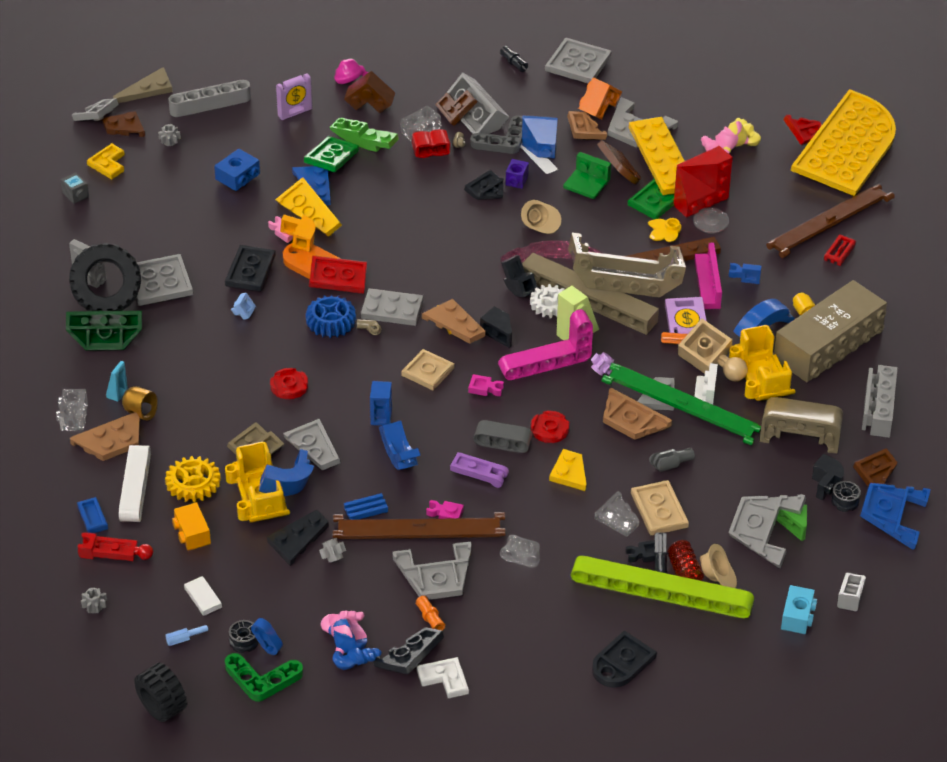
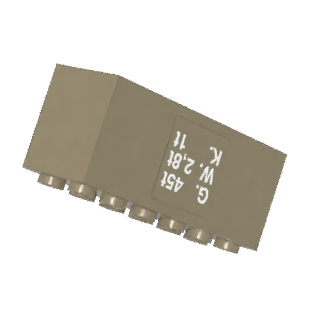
[774,280,887,382]

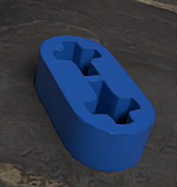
[251,618,283,655]

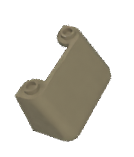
[759,397,843,454]

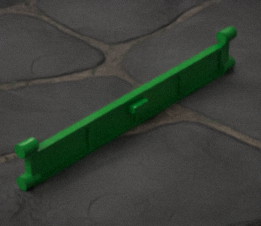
[601,363,761,446]

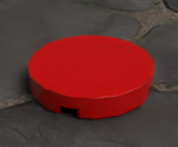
[270,368,308,399]
[531,411,569,443]

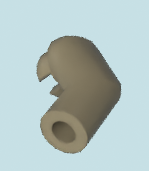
[453,132,465,149]
[357,319,382,335]

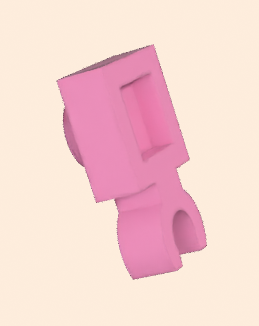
[268,216,293,243]

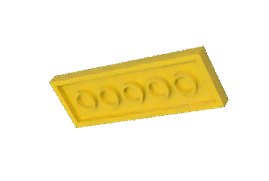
[629,117,684,195]

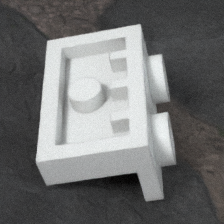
[694,363,718,405]

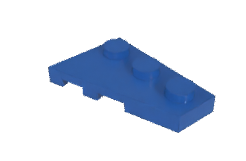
[292,166,331,205]

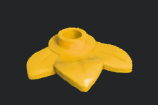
[648,218,681,242]

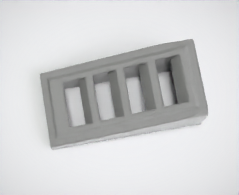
[837,573,866,611]

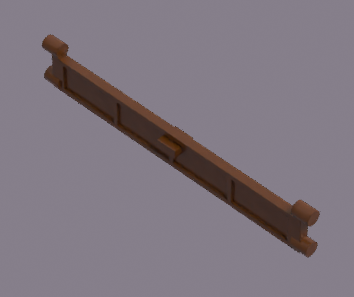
[766,184,895,258]
[333,512,505,539]

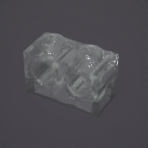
[401,105,441,141]
[56,389,88,430]

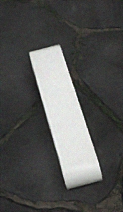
[119,445,151,522]

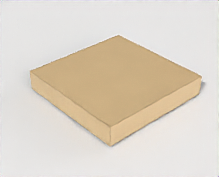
[402,349,454,390]

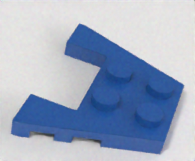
[860,483,931,550]

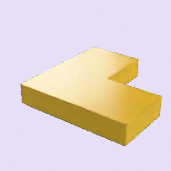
[87,143,125,180]

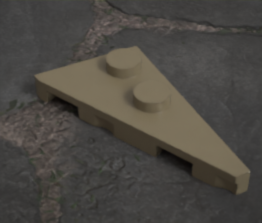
[113,67,173,103]

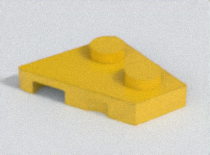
[549,449,586,491]

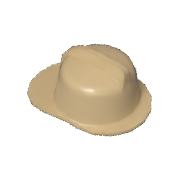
[521,200,561,234]
[700,544,737,588]

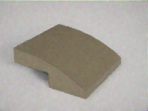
[227,422,284,455]

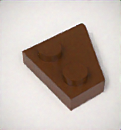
[102,111,145,137]
[853,448,898,486]

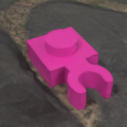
[468,374,504,396]
[426,500,464,519]

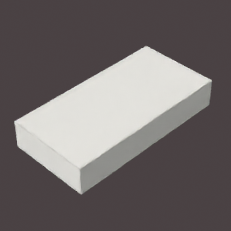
[184,576,222,616]

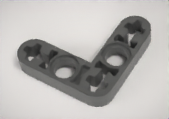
[470,115,523,154]

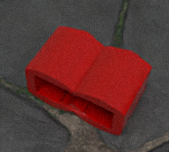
[412,129,450,158]

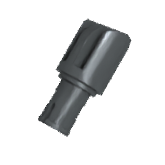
[649,447,695,472]

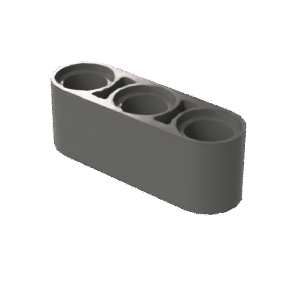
[473,420,533,453]

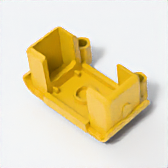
[729,325,795,401]
[225,442,290,523]

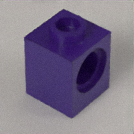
[506,159,529,189]

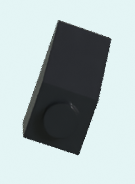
[480,306,512,348]

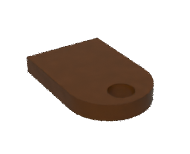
[597,140,641,184]

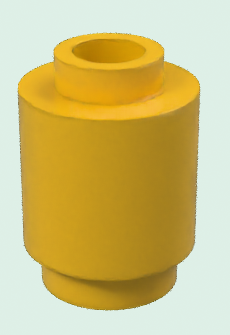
[793,293,815,316]

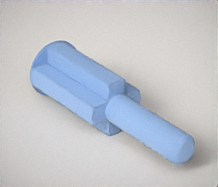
[165,625,208,646]

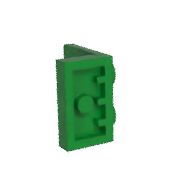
[563,152,611,199]

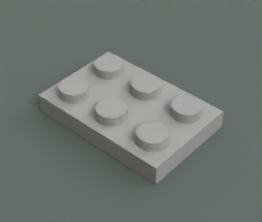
[361,288,423,326]

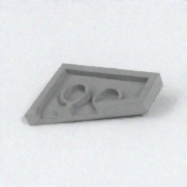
[283,419,341,470]

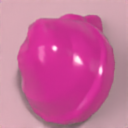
[334,59,368,84]

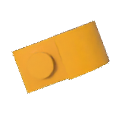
[280,215,315,252]

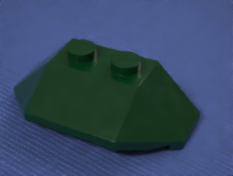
[66,311,142,351]

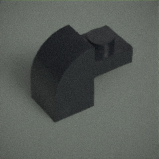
[501,255,538,297]
[812,453,844,501]

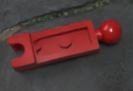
[78,533,153,561]

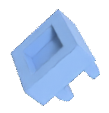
[231,293,256,320]

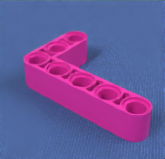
[498,309,593,380]

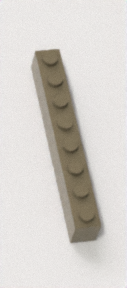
[522,253,659,335]

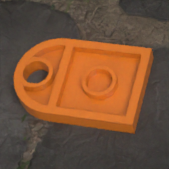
[283,243,341,279]

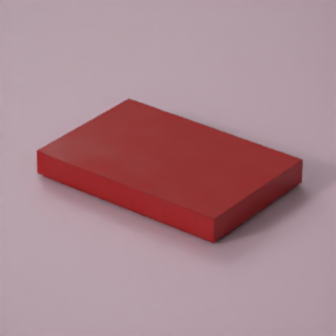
[309,255,367,294]

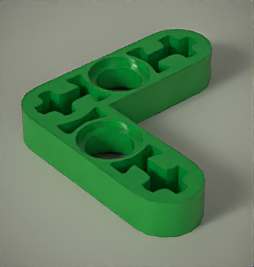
[225,653,303,702]

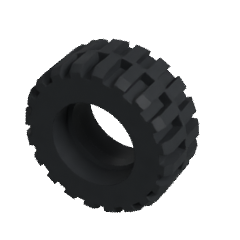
[69,243,141,311]

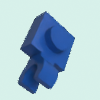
[729,263,761,284]

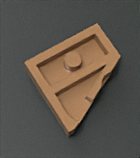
[567,111,607,140]

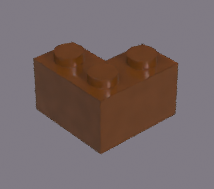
[344,71,395,113]

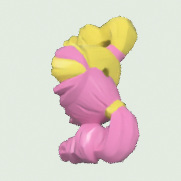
[701,118,761,153]

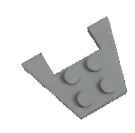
[608,97,678,148]
[728,494,806,568]
[392,542,471,600]

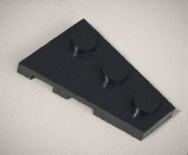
[267,510,329,566]
[373,627,444,674]

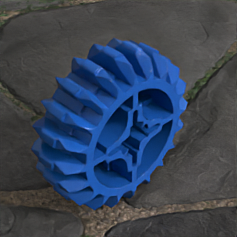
[306,295,356,338]

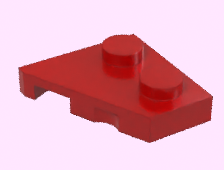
[783,115,822,145]

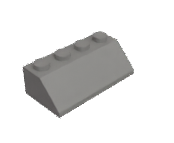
[447,72,509,134]

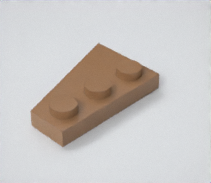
[422,299,485,344]

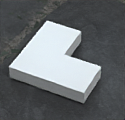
[417,657,469,698]

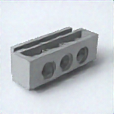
[862,365,898,438]

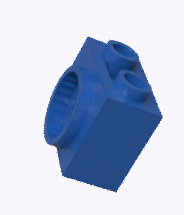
[214,149,260,191]

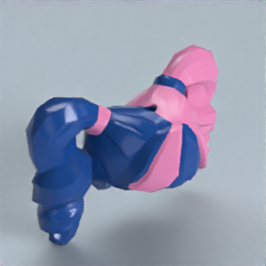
[320,611,382,670]

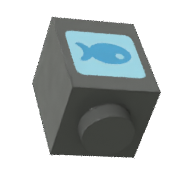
[61,172,89,204]

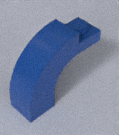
[733,299,795,337]
[379,421,420,470]
[259,449,314,496]

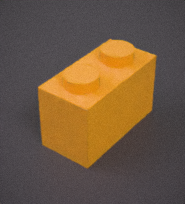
[172,502,211,550]

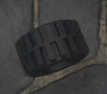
[134,662,187,722]

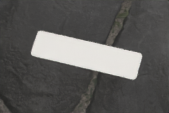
[521,144,558,174]

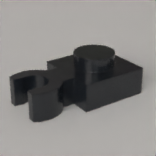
[625,540,655,563]

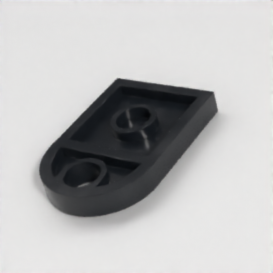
[592,630,657,688]

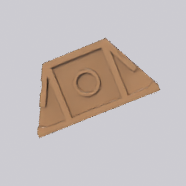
[603,388,672,440]
[70,412,140,461]

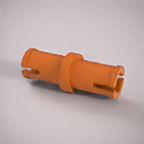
[415,596,445,631]

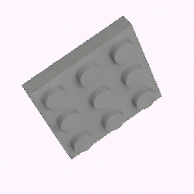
[545,38,612,83]
[136,254,193,306]

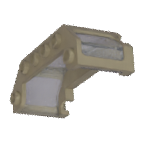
[568,233,686,297]

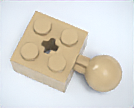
[678,319,748,381]

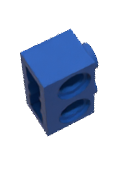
[370,381,392,426]

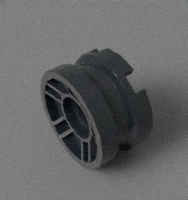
[831,481,861,512]
[228,620,259,653]

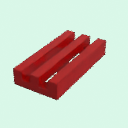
[824,234,856,266]

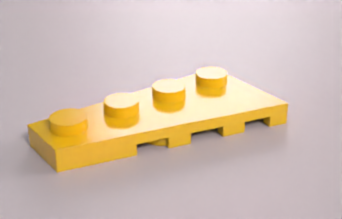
[275,177,342,237]

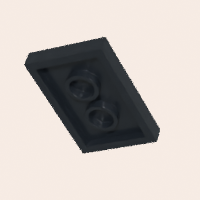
[225,245,276,292]

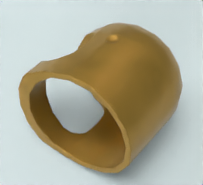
[122,386,158,421]

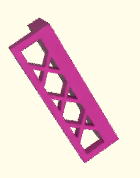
[694,243,722,309]

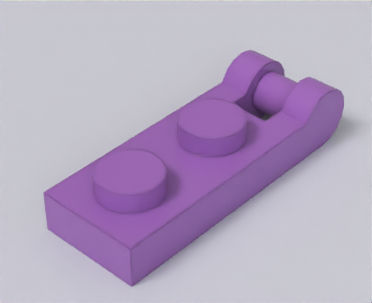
[450,452,509,488]

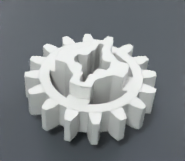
[530,284,565,318]

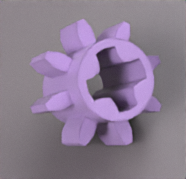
[591,352,614,376]

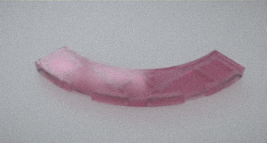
[501,241,603,263]

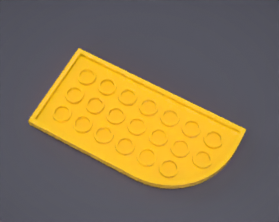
[791,89,896,196]

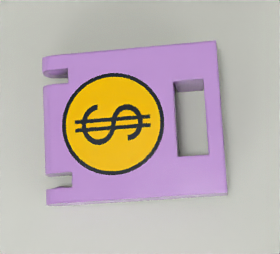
[276,73,312,120]
[665,297,706,334]

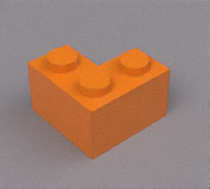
[578,78,622,120]

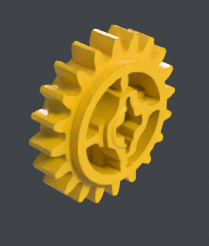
[165,456,221,502]

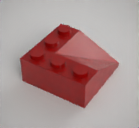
[674,146,733,218]

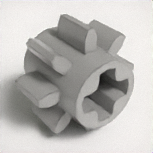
[158,124,181,146]
[319,538,346,562]
[81,588,107,613]

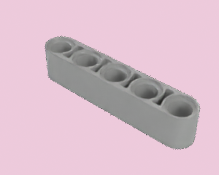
[168,80,251,117]

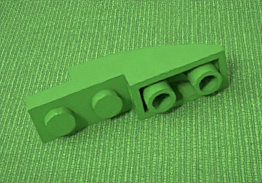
[330,118,399,152]

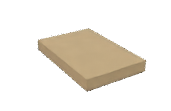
[631,480,689,536]

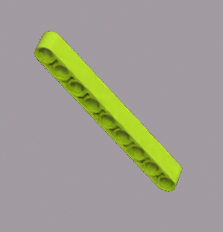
[571,556,754,618]

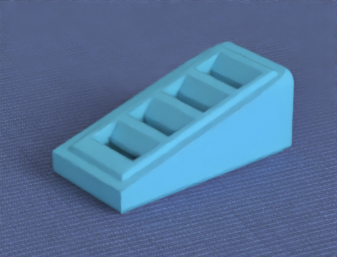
[106,361,128,401]

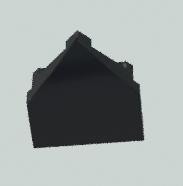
[464,169,504,200]

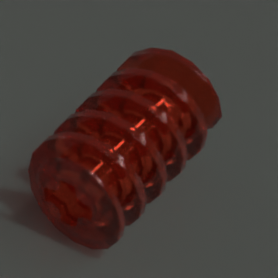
[667,540,704,581]

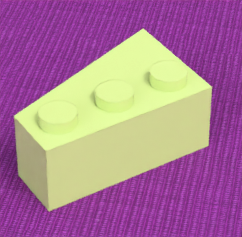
[557,286,599,340]

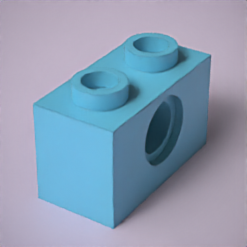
[781,585,817,634]

